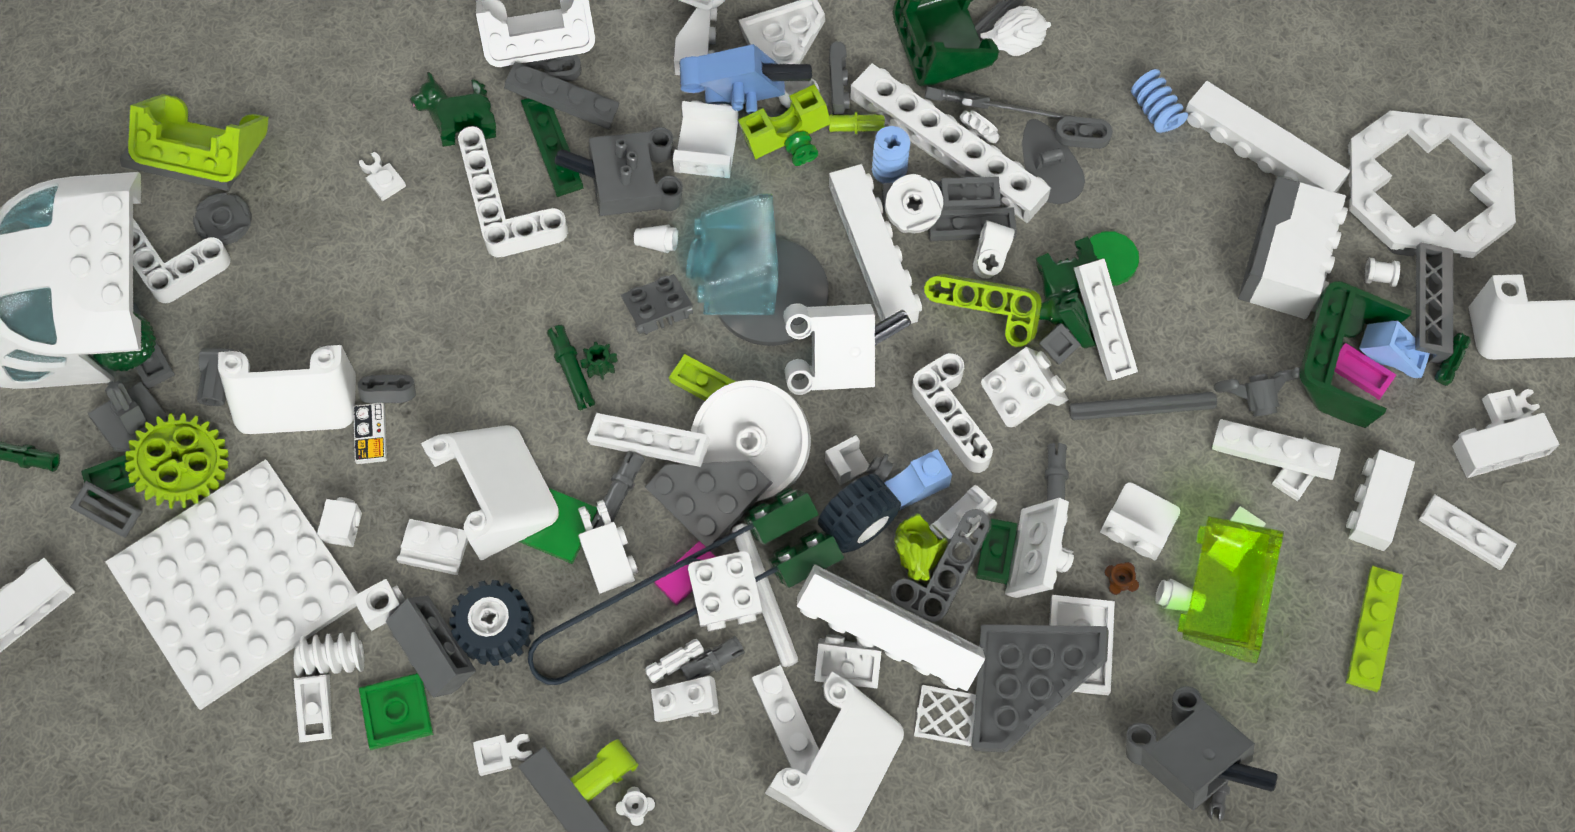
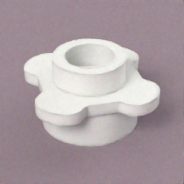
[616,787,655,826]

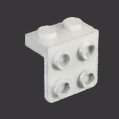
[981,347,1069,427]
[1100,483,1180,561]
[688,551,762,631]

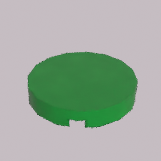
[1090,231,1139,286]

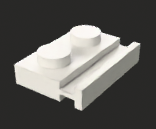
[397,519,468,575]

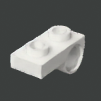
[651,676,719,722]

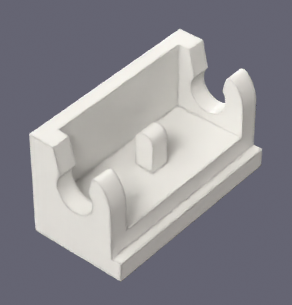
[929,485,997,550]

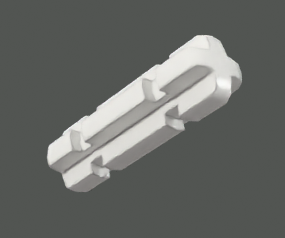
[645,639,704,683]

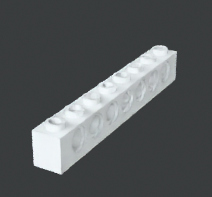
[850,63,1051,223]

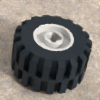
[818,474,901,553]
[450,580,535,666]

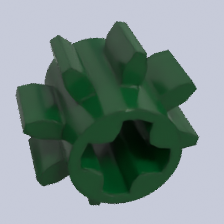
[580,342,618,380]

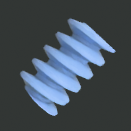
[1131,69,1188,133]
[872,126,910,184]

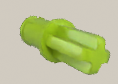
[829,112,885,134]

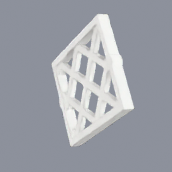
[914,685,976,746]

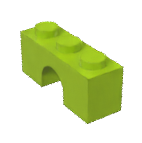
[738,84,831,159]

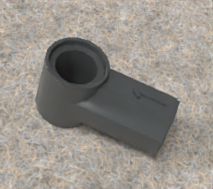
[197,347,235,406]

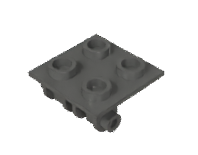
[621,274,693,335]

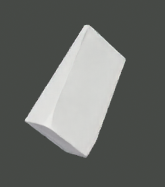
[294,674,332,743]

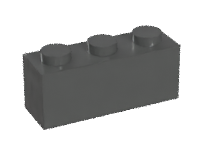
[385,595,476,698]

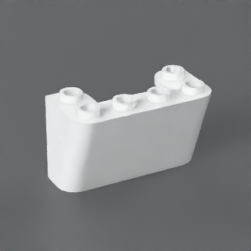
[1468,275,1575,360]

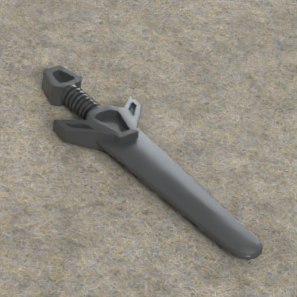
[925,85,1076,118]

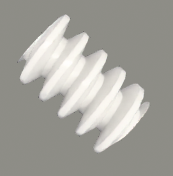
[294,632,364,676]

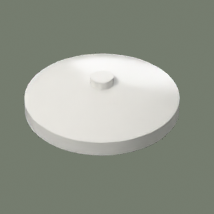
[691,380,811,502]

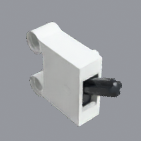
[783,303,911,395]

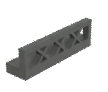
[1415,242,1453,364]

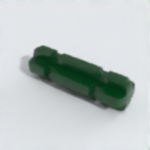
[1435,333,1471,386]

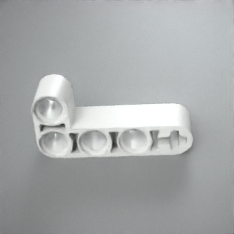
[912,353,993,473]

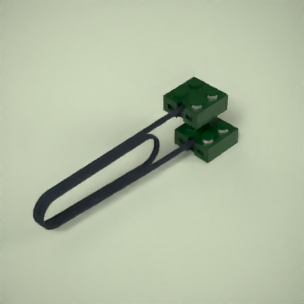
[528,488,844,685]

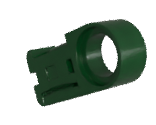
[1058,293,1097,348]

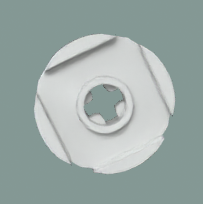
[885,174,943,233]

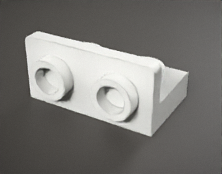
[814,635,882,689]

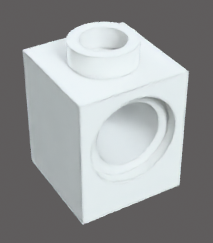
[317,497,362,547]
[352,579,405,631]

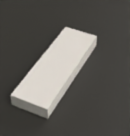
[1418,494,1517,570]

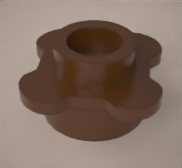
[1105,562,1139,595]

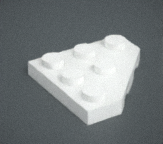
[738,0,825,64]

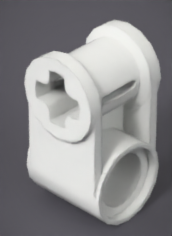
[973,220,1015,279]

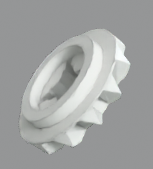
[960,110,1000,143]

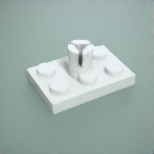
[1005,498,1074,598]

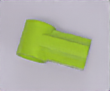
[570,739,639,803]

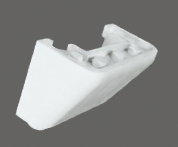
[476,0,595,67]
[218,345,356,434]

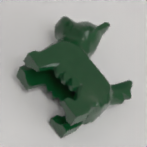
[410,72,496,147]
[1036,236,1099,332]

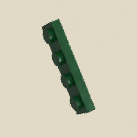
[521,98,584,197]

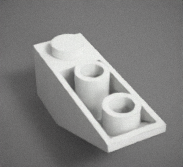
[674,7,717,75]

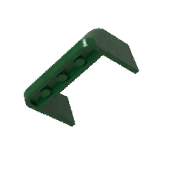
[1299,281,1412,428]

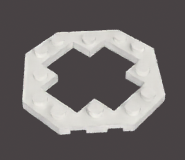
[1348,110,1516,258]

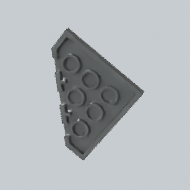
[972,625,1109,752]

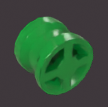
[784,131,818,166]

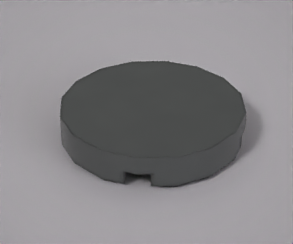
[193,193,252,245]

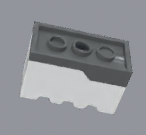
[1238,176,1348,319]

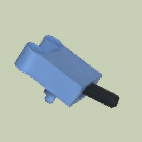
[679,44,812,114]

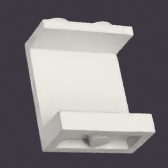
[673,101,739,178]

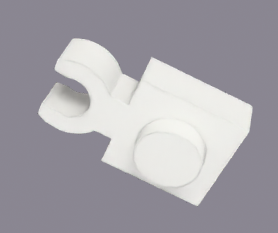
[359,152,406,201]
[1482,389,1540,423]
[473,734,533,776]

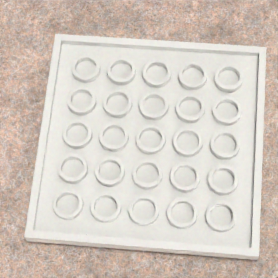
[105,459,358,710]

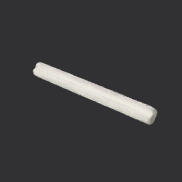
[732,523,798,667]

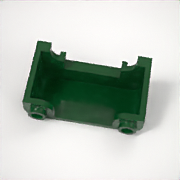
[893,0,999,86]

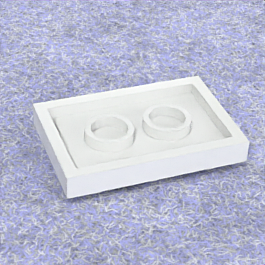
[1049,595,1115,696]

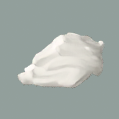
[980,6,1051,56]

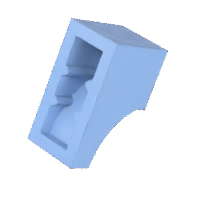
[1359,321,1430,378]
[884,449,952,510]

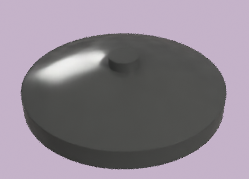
[712,238,828,346]

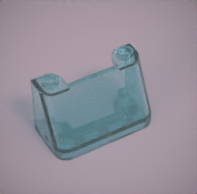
[694,193,778,315]

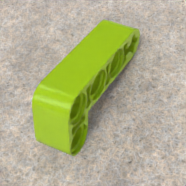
[924,274,1041,347]

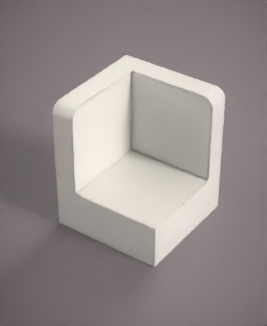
[825,435,869,485]

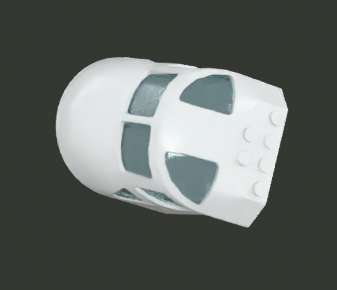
[0,172,141,389]

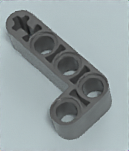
[891,509,992,622]

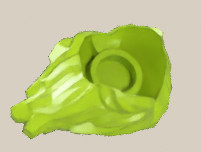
[894,514,948,581]

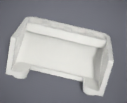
[421,425,559,560]
[765,672,904,832]

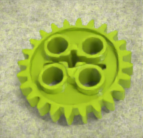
[125,413,228,509]

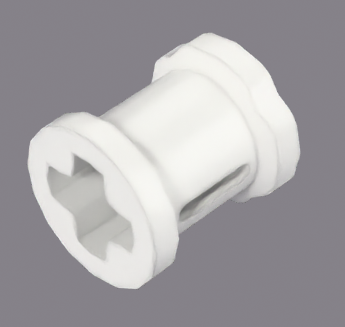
[1365,257,1400,287]

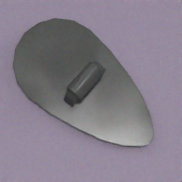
[1022,119,1085,204]

